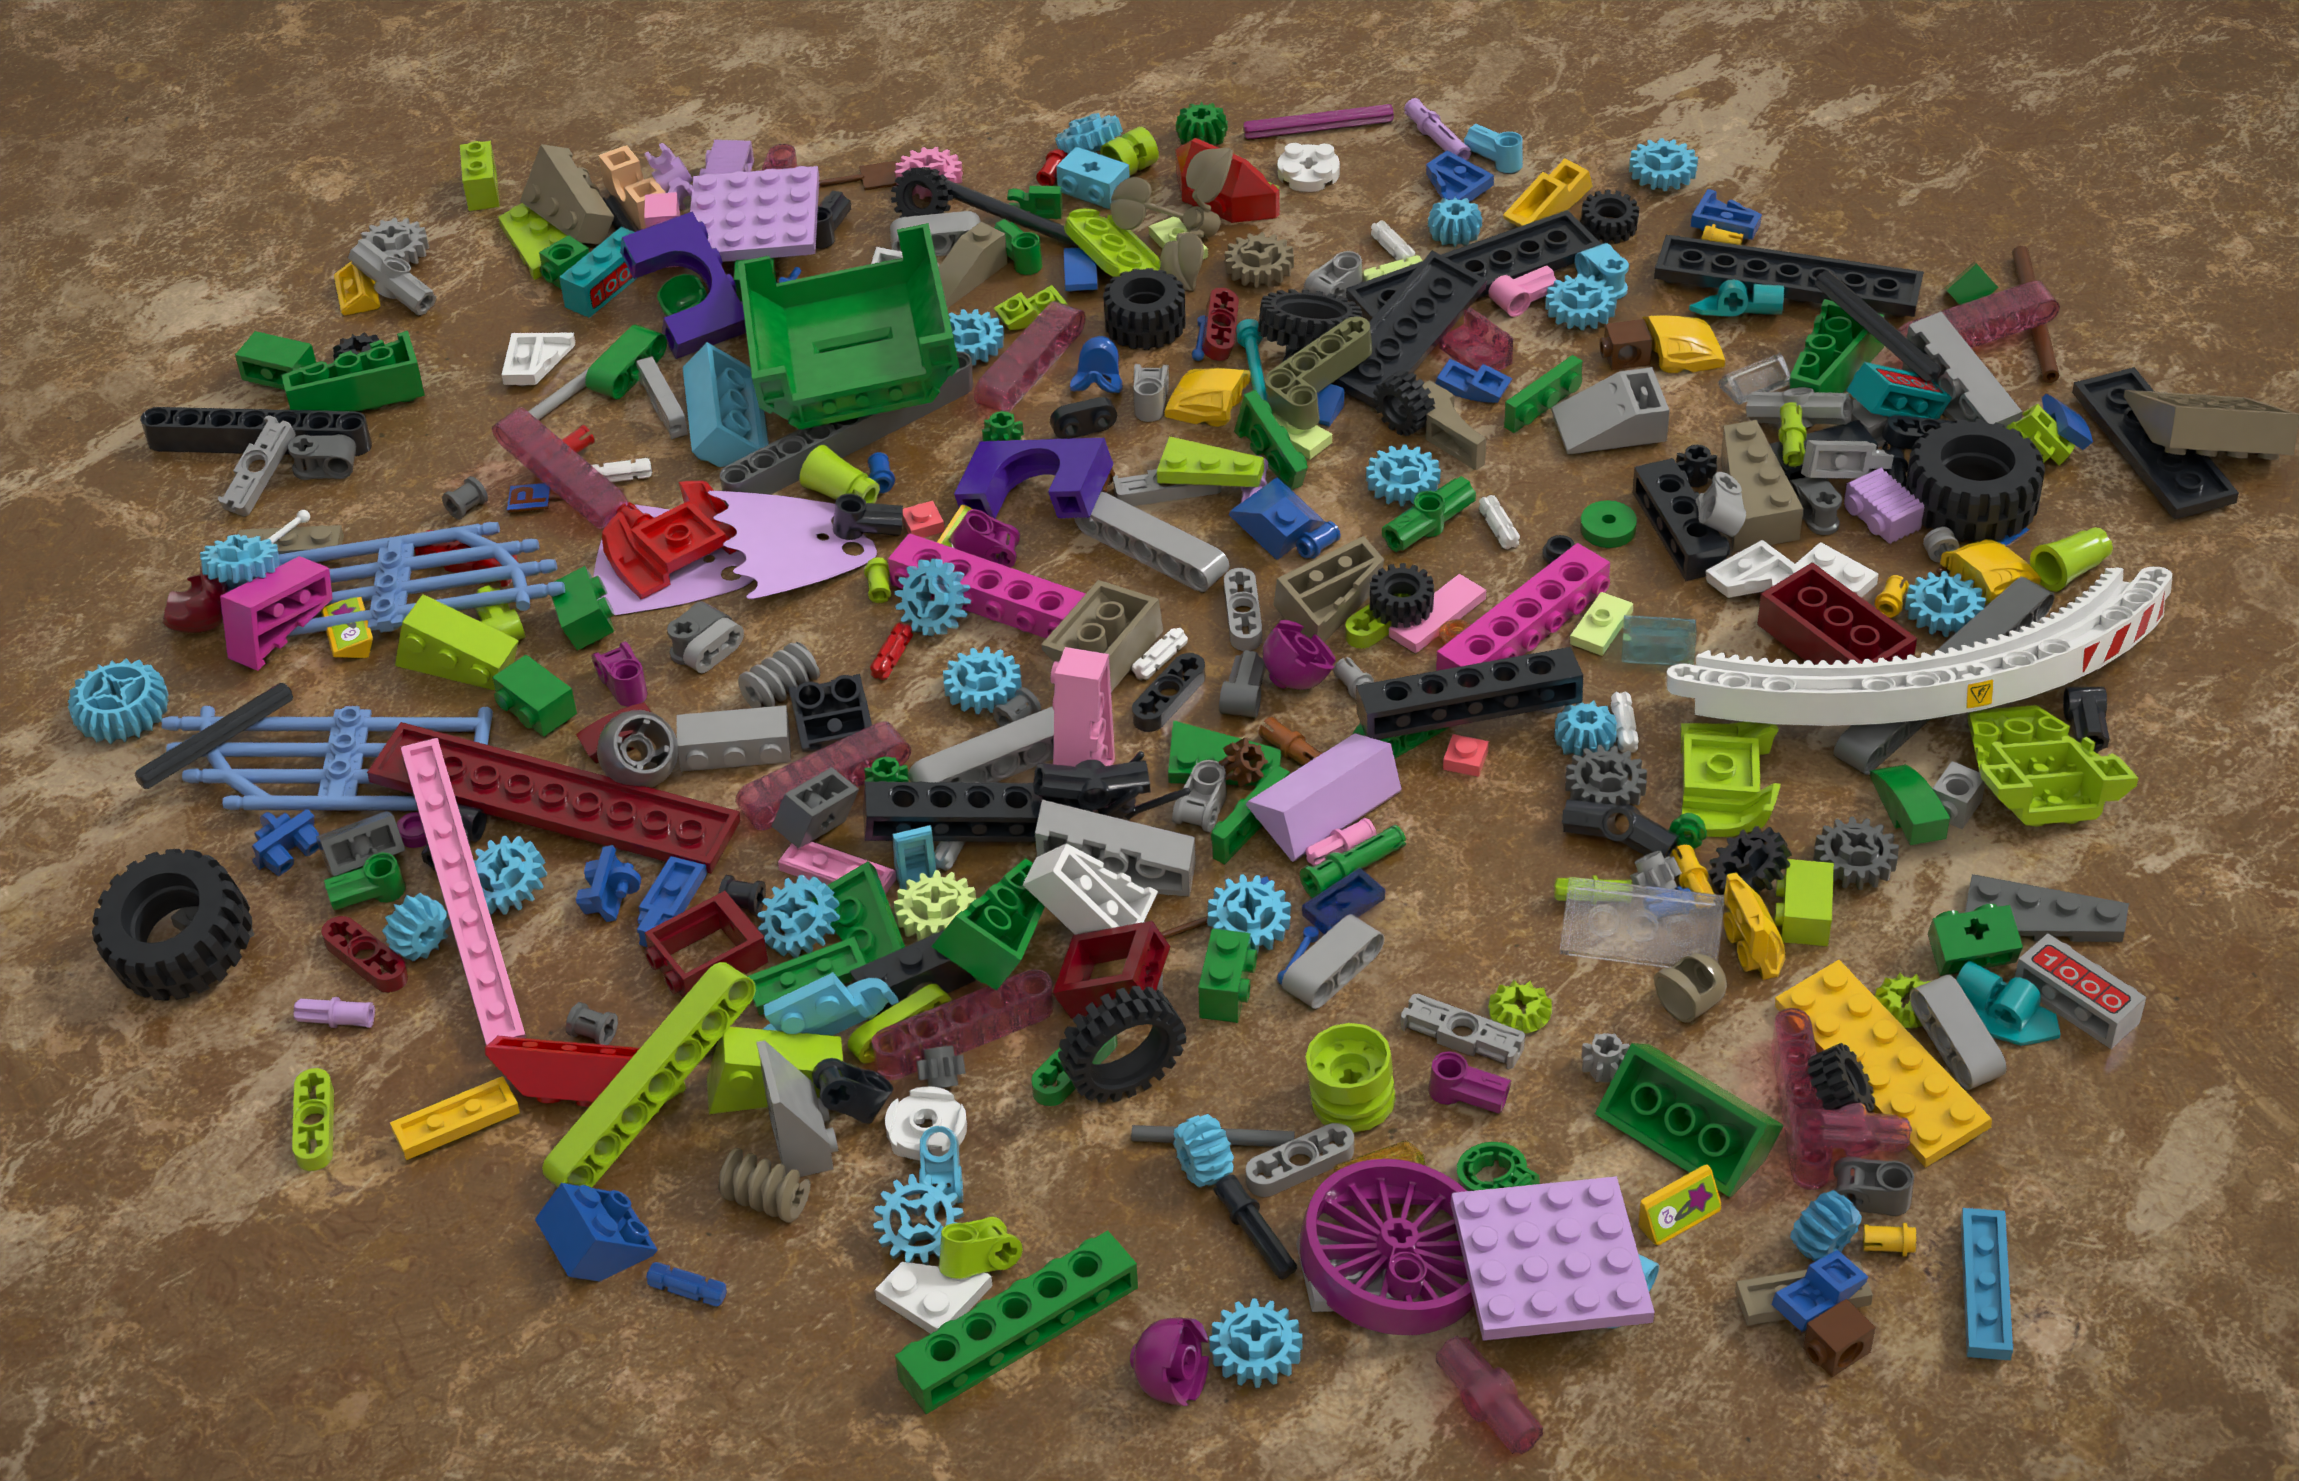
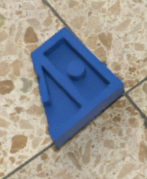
[1426,150,1494,202]
[1690,189,1762,240]

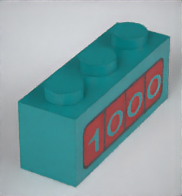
[559,227,637,318]
[1846,362,1952,419]

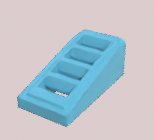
[893,825,936,890]

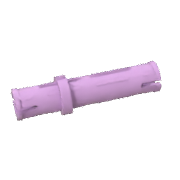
[1404,98,1471,160]

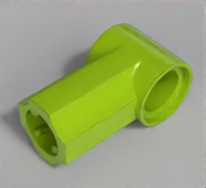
[474,585,526,640]

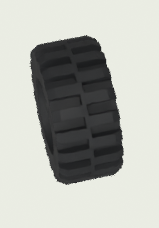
[1905,419,2045,543]
[92,849,252,1001]

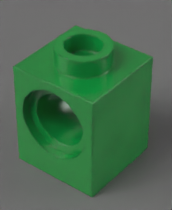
[539,235,589,289]

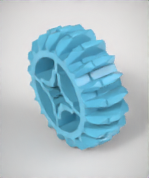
[68,658,169,744]

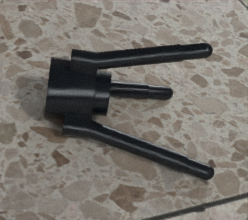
[1097,751,1191,819]

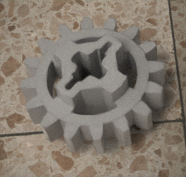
[358,218,429,264]

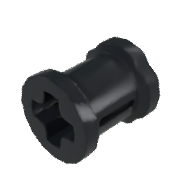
[718,875,766,915]

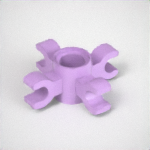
[645,143,693,210]

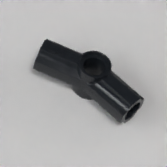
[1033,760,1151,810]
[1562,799,1680,858]

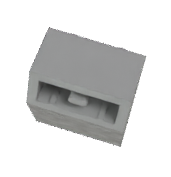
[1551,367,1670,454]

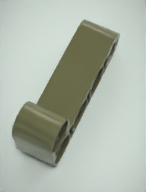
[1265,316,1373,430]

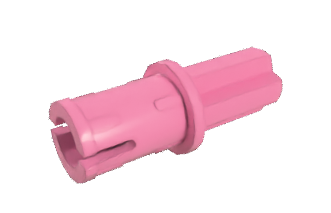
[1306,818,1377,866]

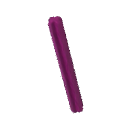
[1243,104,1394,139]

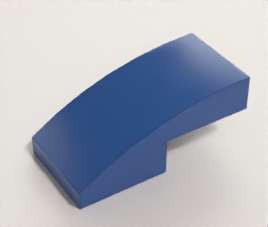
[1064,248,1098,291]
[1435,359,1512,403]
[2042,394,2093,450]
[1771,1250,1868,1332]

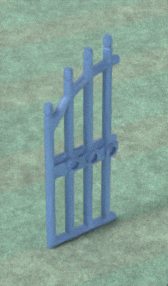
[278,522,565,637]
[162,706,493,811]

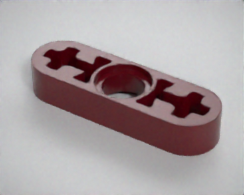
[1202,288,1239,361]
[321,916,408,993]

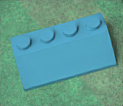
[682,342,769,467]

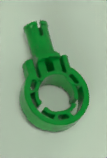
[1457,1142,1540,1191]

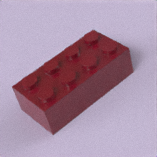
[1757,562,1917,665]

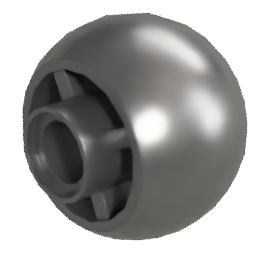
[597,710,678,788]

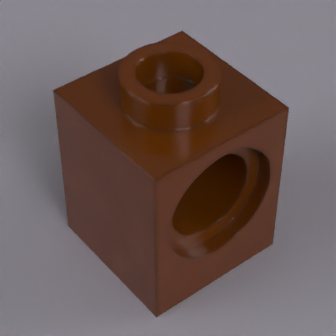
[1599,319,1652,370]
[1803,1298,1876,1377]

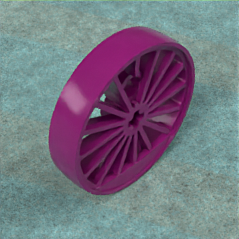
[1300,1159,1474,1335]

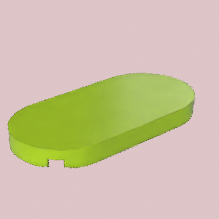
[1064,209,1161,277]

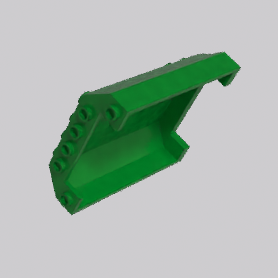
[738,223,960,430]

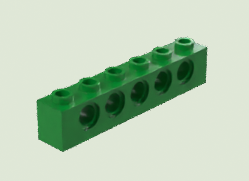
[895,1230,1138,1414]

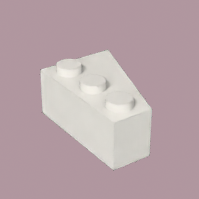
[1023,843,1158,935]

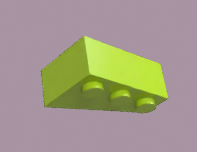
[395,594,519,690]
[707,1027,843,1114]

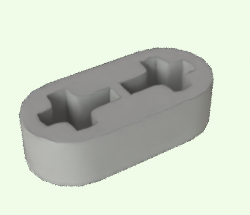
[683,617,744,673]

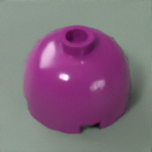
[1262,620,1336,690]
[1130,1317,1209,1406]

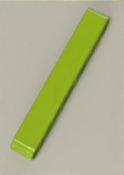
[542,962,756,1188]

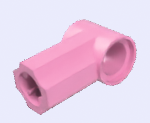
[1488,266,1556,317]

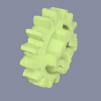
[894,870,976,941]

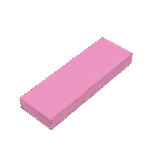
[1389,574,1486,653]
[778,841,896,895]

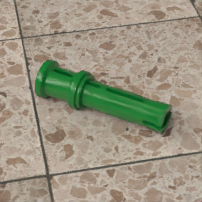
[1299,825,1406,899]

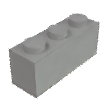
[677,705,791,772]

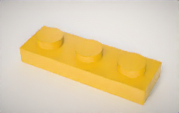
[390,1076,520,1160]

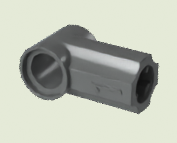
[1219,650,1266,718]

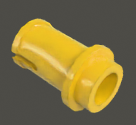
[1702,224,1744,245]
[1874,575,1909,618]
[1863,1223,1916,1257]

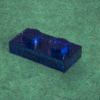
[1302,868,1385,935]

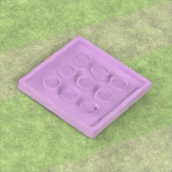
[690,166,819,262]
[1451,1176,1655,1340]

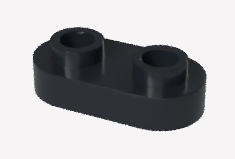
[1050,397,1117,439]

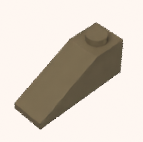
[938,222,1007,309]

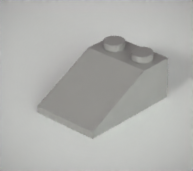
[757,1040,838,1177]

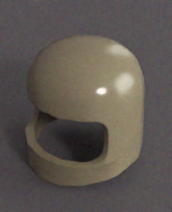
[1654,953,1727,1023]

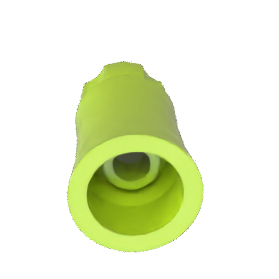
[799,445,880,503]
[2030,527,2113,592]

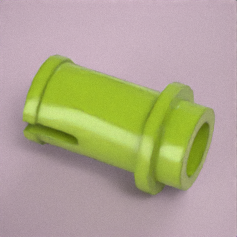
[864,557,891,603]

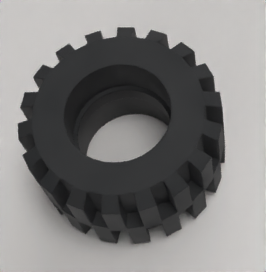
[1103,268,1186,350]

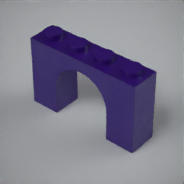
[620,211,746,359]
[954,438,1113,519]

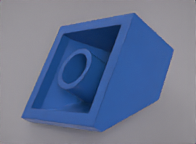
[1229,477,1325,560]

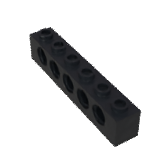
[1356,647,1583,740]
[863,781,1093,842]

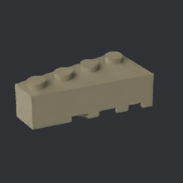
[1721,420,1803,552]

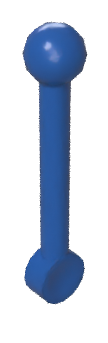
[1191,315,1205,361]
[1277,926,1319,985]

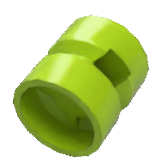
[1100,127,1159,176]

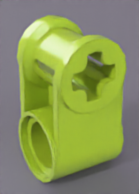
[939,1217,1023,1279]

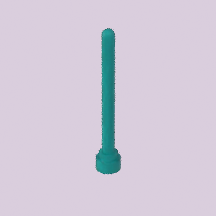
[1236,319,1268,402]

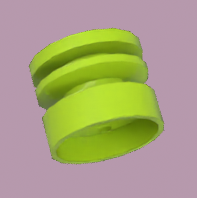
[1305,1023,1396,1133]

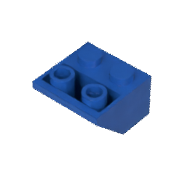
[535,1183,658,1281]

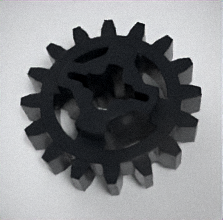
[1708,826,1792,895]

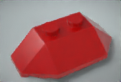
[1175,138,1280,223]
[485,1035,640,1107]

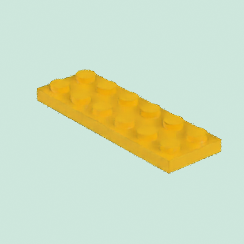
[1775,960,1992,1168]

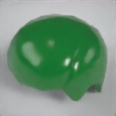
[657,274,708,317]

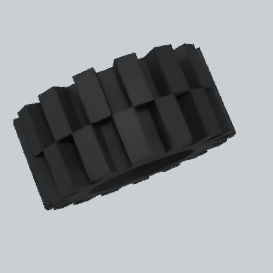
[891,167,953,218]
[1580,190,1639,244]
[1373,370,1435,436]
[1370,563,1434,628]
[1807,1043,1875,1124]

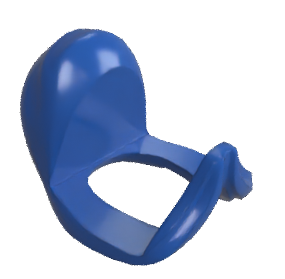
[1070,336,1123,393]

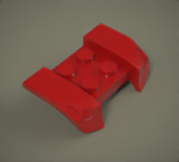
[602,481,738,599]

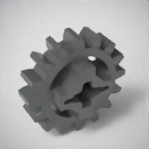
[1565,745,1647,806]
[1813,817,1899,890]

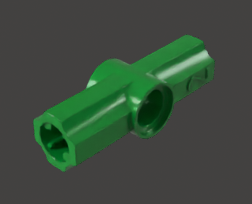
[1382,476,1476,553]

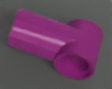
[1428,1051,1512,1114]

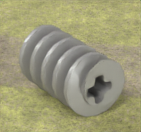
[738,642,820,708]

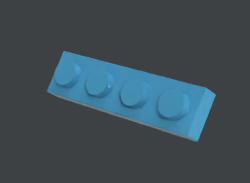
[1960,1208,2013,1360]

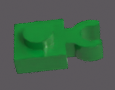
[1007,186,1063,219]

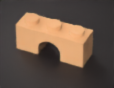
[599,145,665,230]

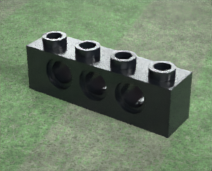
[1632,458,1730,581]

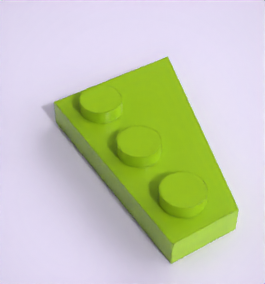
[498,203,582,280]
[1157,436,1264,487]

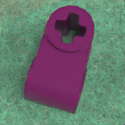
[950,509,1020,568]
[592,641,648,707]

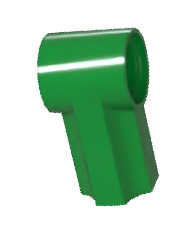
[994,219,1042,275]
[324,852,406,910]

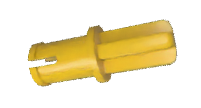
[1670,844,1716,910]

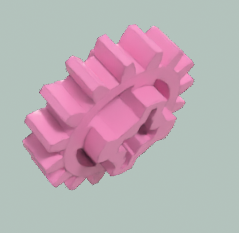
[895,147,963,199]

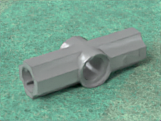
[348,239,437,315]
[1746,387,1853,428]

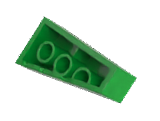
[1789,299,1884,393]
[282,330,425,411]

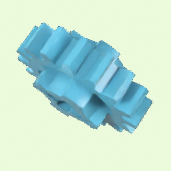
[1055,113,1123,154]
[1629,138,1698,191]
[1545,274,1617,330]
[949,309,1004,366]
[1366,445,1441,506]
[200,534,280,584]
[894,559,971,636]
[1905,571,1986,637]
[943,647,1022,714]
[474,836,547,915]
[1207,874,1291,954]
[758,875,840,958]
[873,1174,964,1265]
[1209,1299,1303,1388]

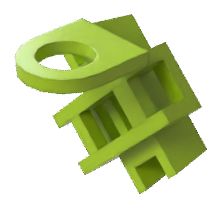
[2006,404,2076,466]

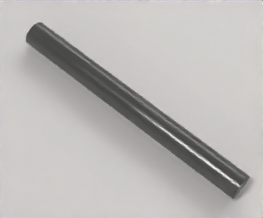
[1131,1125,1295,1147]

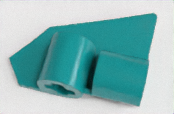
[1689,279,1784,316]
[1956,961,2061,1046]

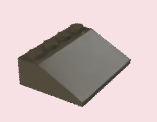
[2124,390,2299,460]

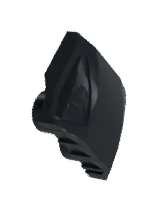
[789,674,874,752]

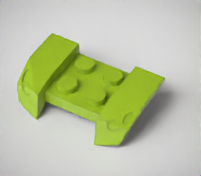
[1680,721,1781,837]

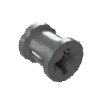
[442,476,488,520]
[993,687,1041,727]
[566,1002,618,1045]

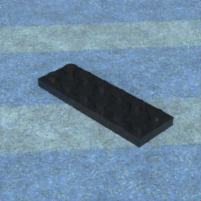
[1331,250,1487,408]
[2072,367,2239,520]

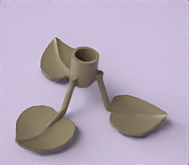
[1110,148,1233,291]

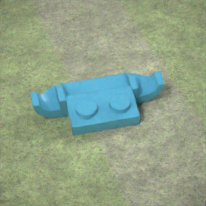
[763,973,899,1036]

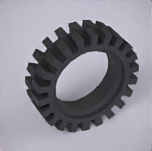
[1258,289,1362,350]
[1058,986,1187,1103]

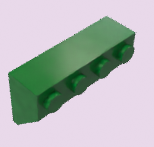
[1594,1043,1784,1197]

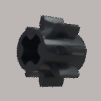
[1676,445,1717,487]

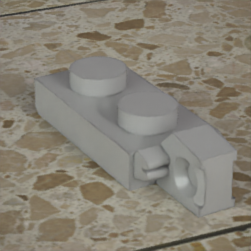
[1801,440,1894,478]

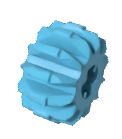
[1428,197,1482,247]
[1554,700,1617,756]
[382,893,451,961]
[1173,1114,1234,1187]

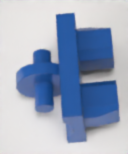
[252,808,320,876]
[576,845,642,922]

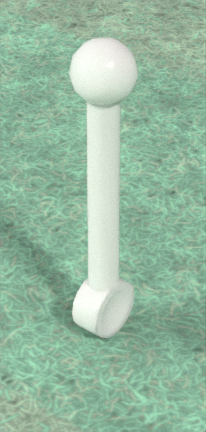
[268,510,310,544]

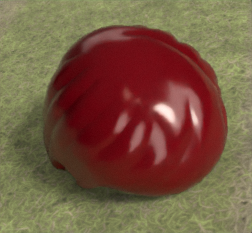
[163,566,229,633]

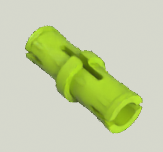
[1778,402,1807,467]

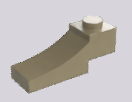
[1423,380,1486,470]

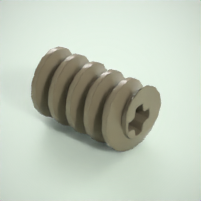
[718,1148,811,1222]

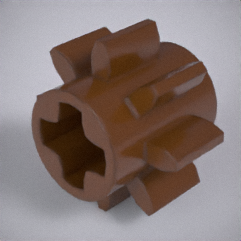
[1219,738,1268,787]

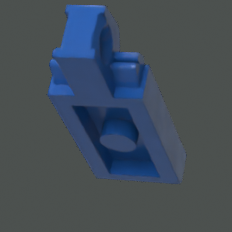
[637,856,707,947]

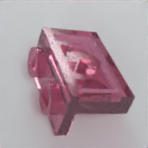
[1439,307,1513,372]

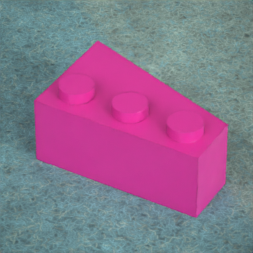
[220,556,333,671]

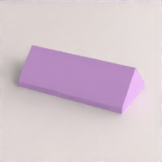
[1246,733,1401,862]

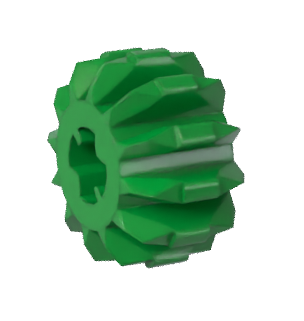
[1176,102,1228,146]

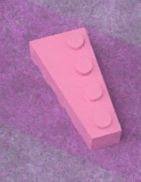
[1051,647,1115,811]

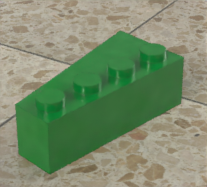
[931,858,1045,991]

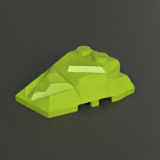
[1967,705,2138,827]

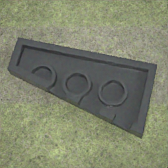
[1965,874,2129,942]

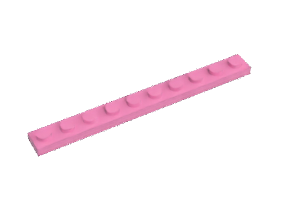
[401,738,526,1046]

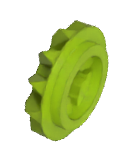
[1875,972,1931,1028]
[1488,980,1552,1034]

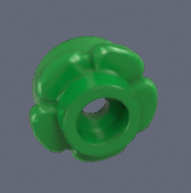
[1669,813,1707,849]

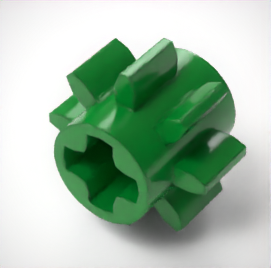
[982,411,1024,441]
[864,757,909,782]

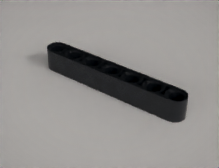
[140,407,372,456]

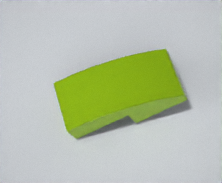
[994,285,1070,330]

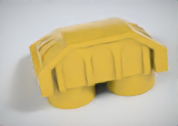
[1642,315,1725,373]
[1164,368,1251,427]
[1940,539,2041,606]
[1723,873,1785,980]

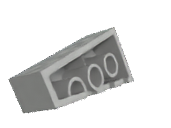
[1902,312,2022,428]
[1035,800,1196,896]

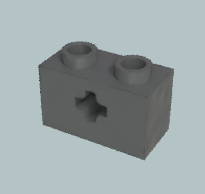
[772,767,859,849]
[316,811,405,877]

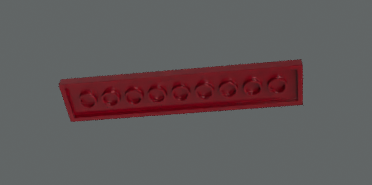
[367,722,740,874]

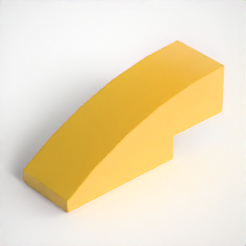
[1503,158,1593,227]

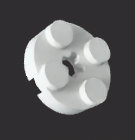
[1278,143,1340,192]
[885,1086,967,1160]

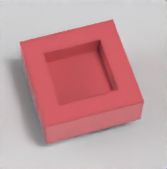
[902,501,945,538]
[1443,734,1489,777]

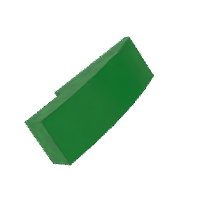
[1869,764,1950,845]

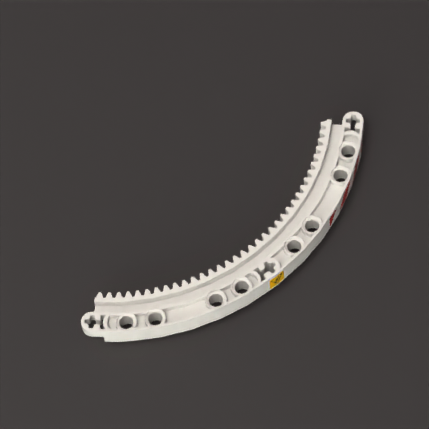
[1667,567,2172,726]

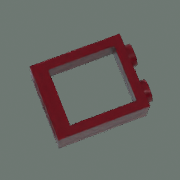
[644,891,768,998]
[1053,921,1171,1019]

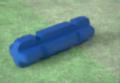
[646,1262,727,1307]

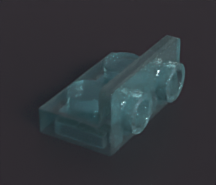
[1621,615,1697,665]

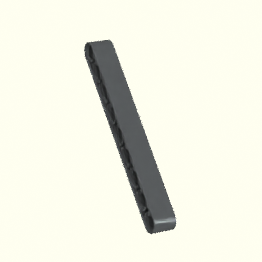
[720,351,974,507]
[1834,577,2055,775]

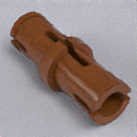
[1258,717,1323,766]

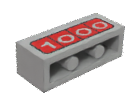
[2015,933,2146,1049]

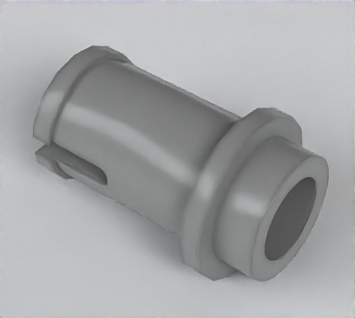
[1333,657,1374,699]

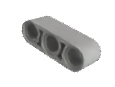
[890,211,981,256]
[1282,914,1385,1009]
[1910,975,2006,1090]

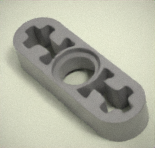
[1224,568,1262,651]
[1246,1123,1354,1197]

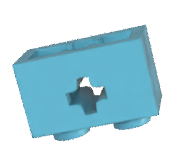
[1056,147,1130,210]

